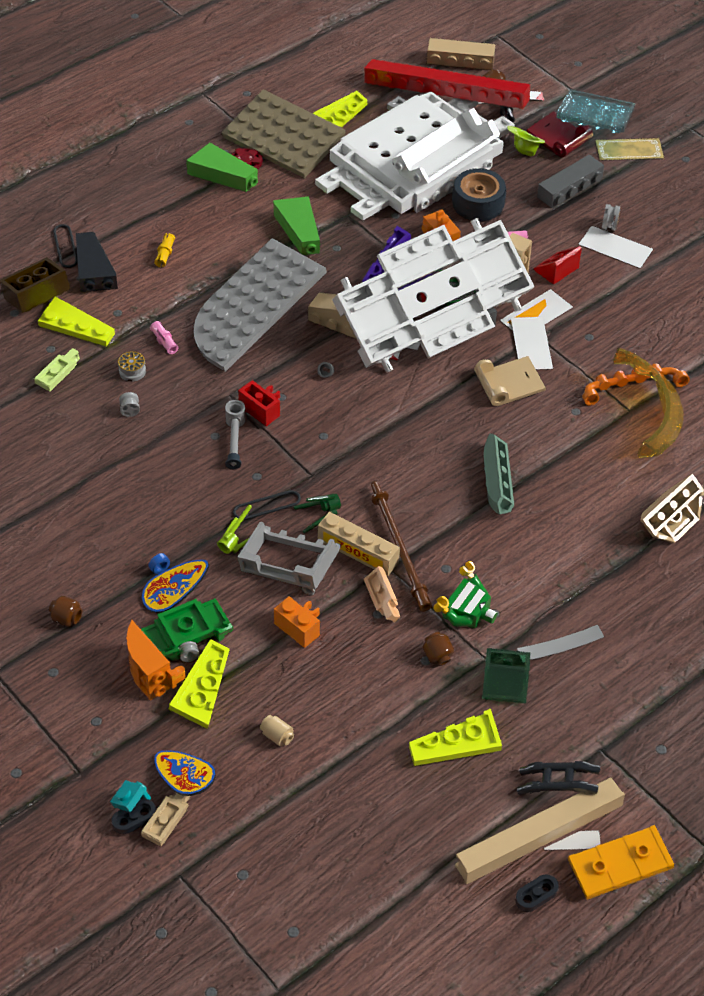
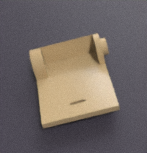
[474,356,546,406]

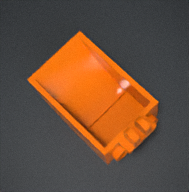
[126,620,185,701]

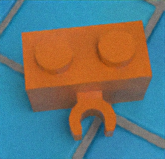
[422,210,461,241]
[274,597,320,648]

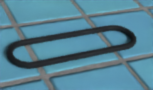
[53,224,78,268]
[233,490,301,520]

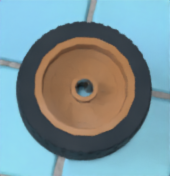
[452,168,506,222]

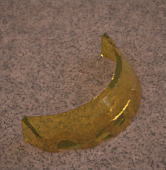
[613,348,683,458]

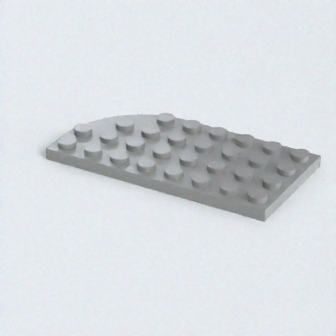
[194,238,327,372]

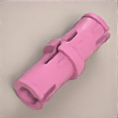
[150,321,179,354]

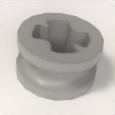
[179,641,200,662]

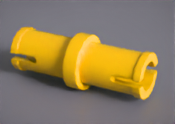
[154,233,175,267]

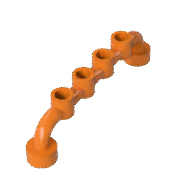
[582,364,690,406]

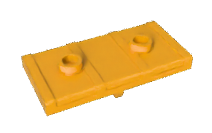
[568,825,674,900]

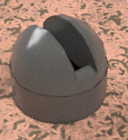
[317,362,334,378]

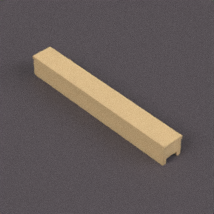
[455,778,625,885]

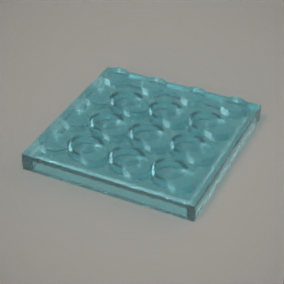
[556,89,636,133]

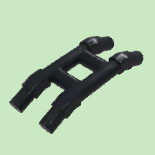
[517,761,601,795]

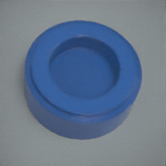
[148,553,170,574]

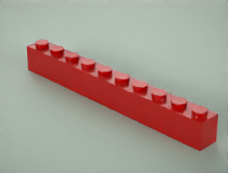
[364,59,530,109]

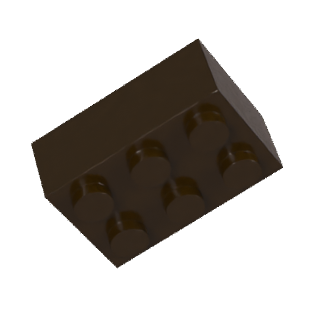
[0,257,70,313]

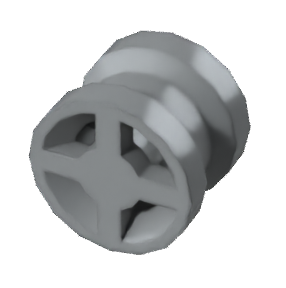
[119,392,140,417]

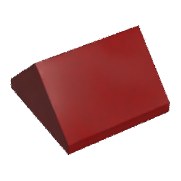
[534,246,582,285]

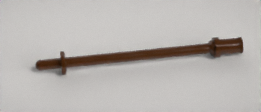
[371,481,432,612]

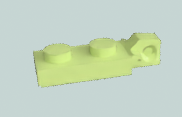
[34,348,80,391]

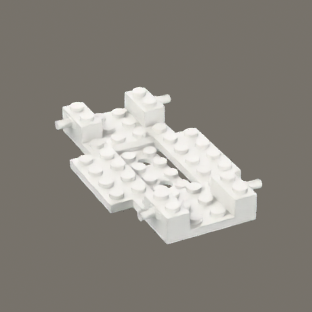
[332,218,535,373]

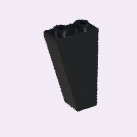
[76,232,118,292]

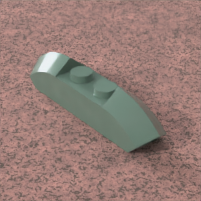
[484,433,514,514]

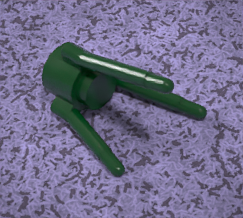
[293,493,341,534]

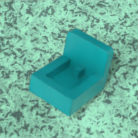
[110,780,151,812]

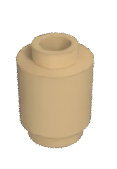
[260,715,294,746]

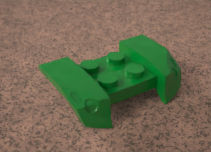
[141,598,234,660]

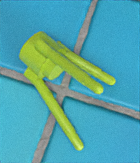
[217,505,252,554]

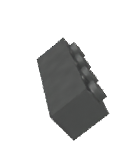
[537,155,604,208]

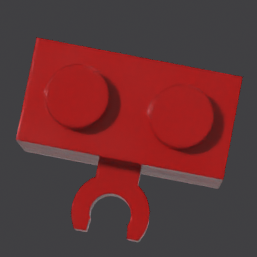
[238,380,280,426]

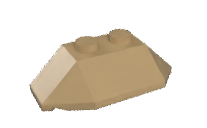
[641,474,704,543]

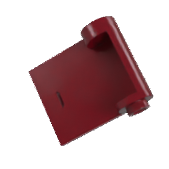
[526,111,593,158]

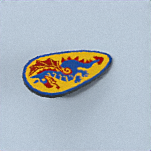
[142,560,209,613]
[154,751,216,796]

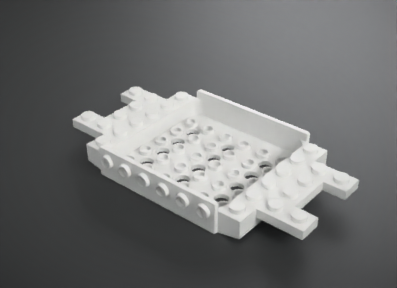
[315,92,515,221]

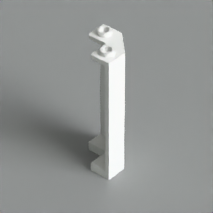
[392,108,500,187]

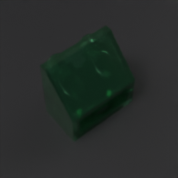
[482,648,531,704]

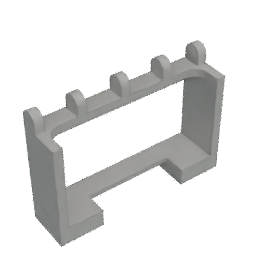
[238,522,340,590]

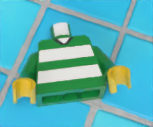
[433,561,498,628]

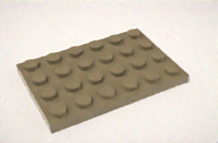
[222,89,346,178]

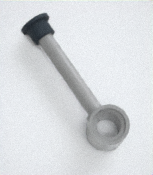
[225,400,245,469]

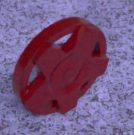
[231,148,262,169]

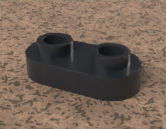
[112,799,156,834]
[515,874,559,912]

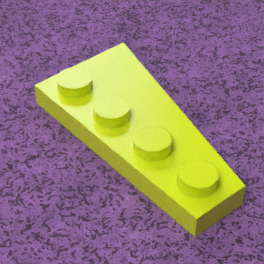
[313,91,368,128]
[38,297,115,347]
[169,639,230,729]
[409,709,502,766]

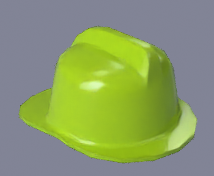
[507,126,545,156]

